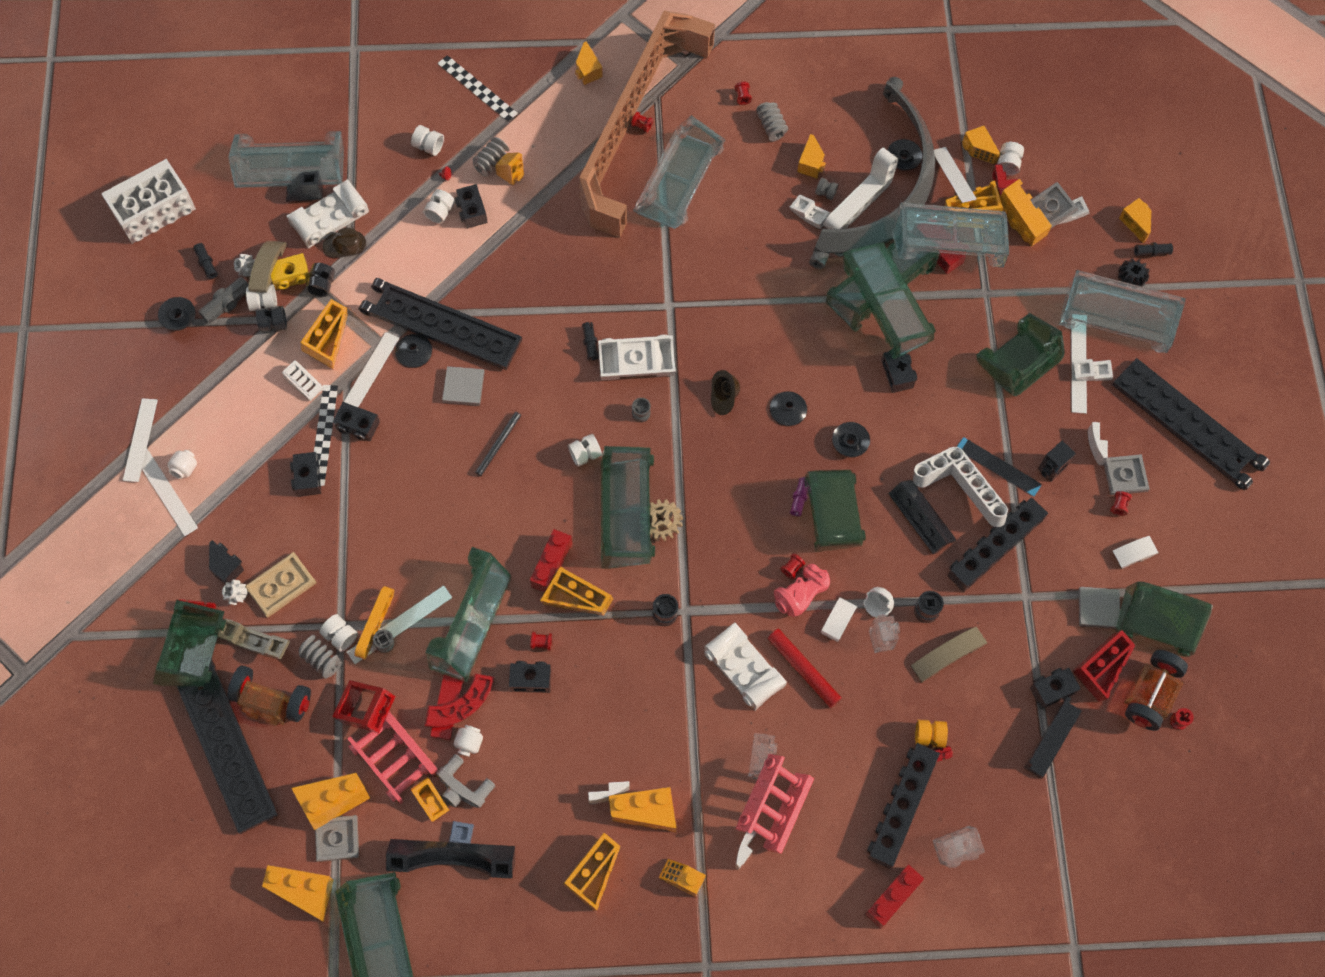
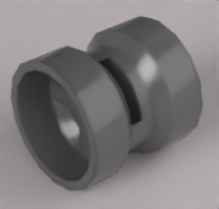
[815,177,839,201]
[632,398,651,422]
[373,629,395,653]

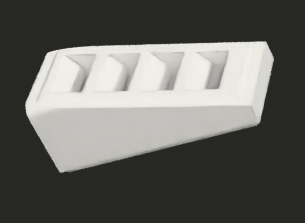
[282,361,324,401]

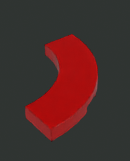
[424,673,494,727]

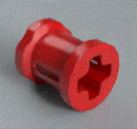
[734,82,752,105]
[631,111,653,133]
[1110,491,1132,516]
[780,553,806,579]
[530,631,552,651]
[1170,708,1194,730]

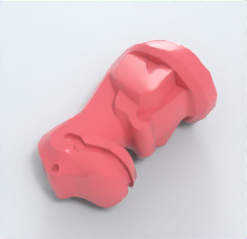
[774,564,830,617]

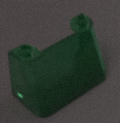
[976,313,1065,397]
[803,470,866,552]
[1115,581,1213,657]
[153,600,226,687]

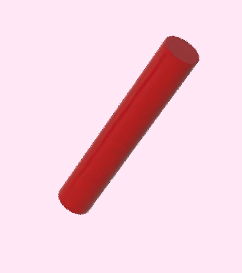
[767,628,842,708]

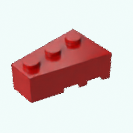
[1072,630,1135,702]

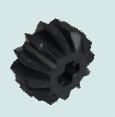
[1118,258,1150,290]

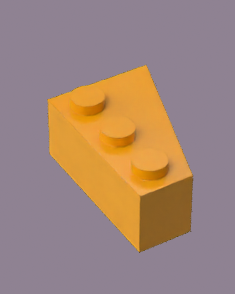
[1000,179,1051,246]
[943,181,1003,228]
[300,299,348,369]
[540,567,613,616]
[292,773,370,830]
[609,787,676,833]
[563,833,620,911]
[262,865,334,922]

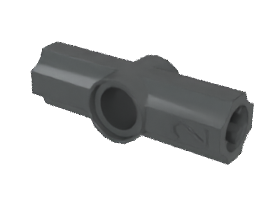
[198,276,249,324]

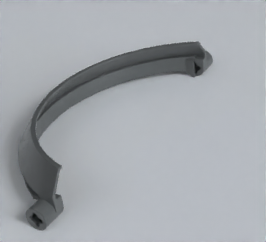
[809,77,935,269]

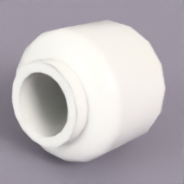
[167,450,197,479]
[454,725,483,757]

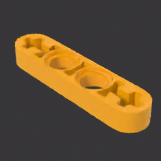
[354,586,394,659]

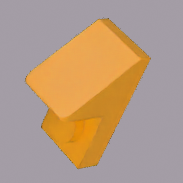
[411,777,449,822]

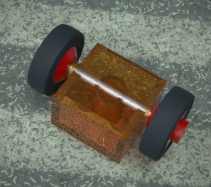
[1124,650,1188,731]
[227,665,311,726]

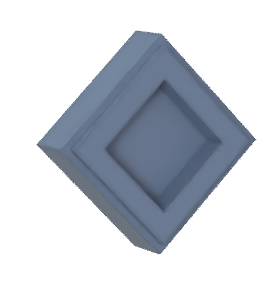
[449,821,474,843]

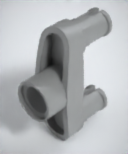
[436,754,495,808]

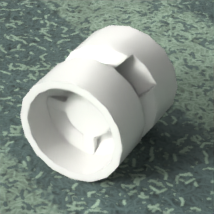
[411,125,444,156]
[997,142,1024,176]
[423,189,455,224]
[246,284,277,311]
[568,434,602,467]
[319,614,358,652]

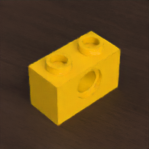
[271,253,310,290]

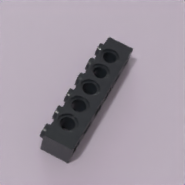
[947,497,1049,592]
[866,743,940,869]

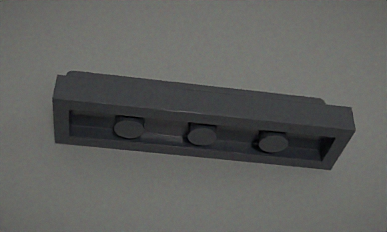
[888,480,956,554]
[1024,697,1082,779]

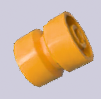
[915,719,948,748]

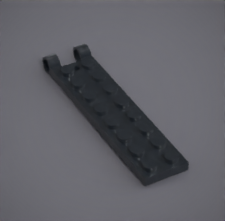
[358,278,522,370]
[1112,358,1270,490]
[172,656,279,834]

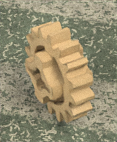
[640,499,683,541]

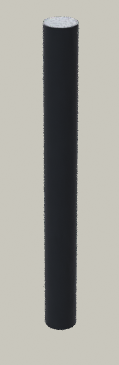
[475,412,521,476]

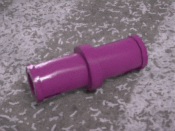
[789,477,811,517]

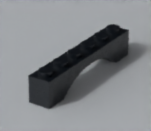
[386,839,515,879]

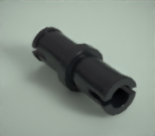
[1134,242,1173,257]
[193,243,218,279]
[582,322,599,361]

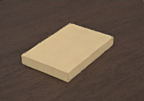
[245,552,317,618]

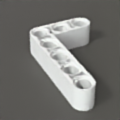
[823,148,898,229]
[913,447,1008,527]

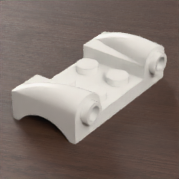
[287,179,369,249]
[598,335,676,380]
[704,622,787,711]

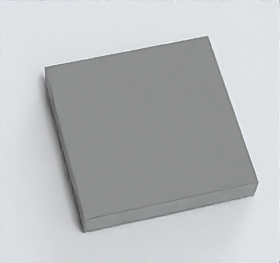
[1030,182,1078,228]
[442,366,485,406]
[1104,454,1150,495]
[1079,587,1120,629]
[315,815,359,862]

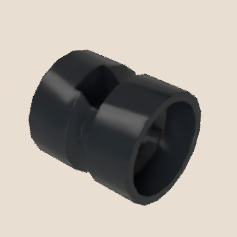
[305,263,335,297]
[256,306,287,333]
[914,591,944,623]
[652,594,678,626]

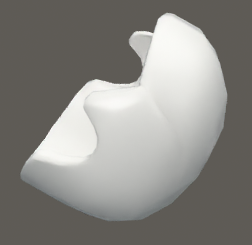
[863,587,894,619]

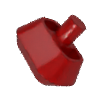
[439,166,452,181]

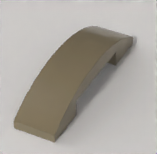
[248,241,287,293]
[216,618,290,660]
[911,627,987,683]

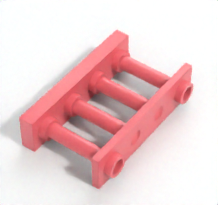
[348,711,438,804]
[735,754,814,854]

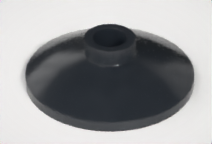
[887,139,922,171]
[158,297,196,331]
[395,334,432,368]
[770,391,807,426]
[832,422,870,458]

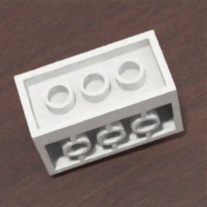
[101,159,196,244]

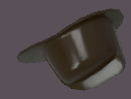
[323,227,366,258]
[711,370,740,415]

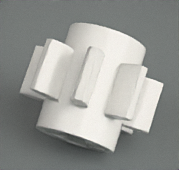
[234,254,255,277]
[222,580,247,605]

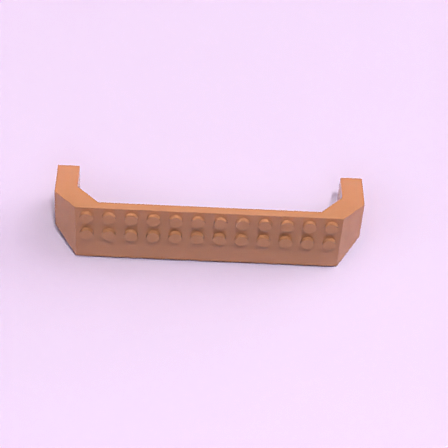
[578,11,715,238]

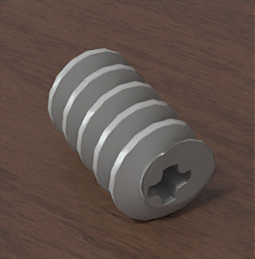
[756,102,789,142]
[473,137,510,177]
[298,635,342,678]

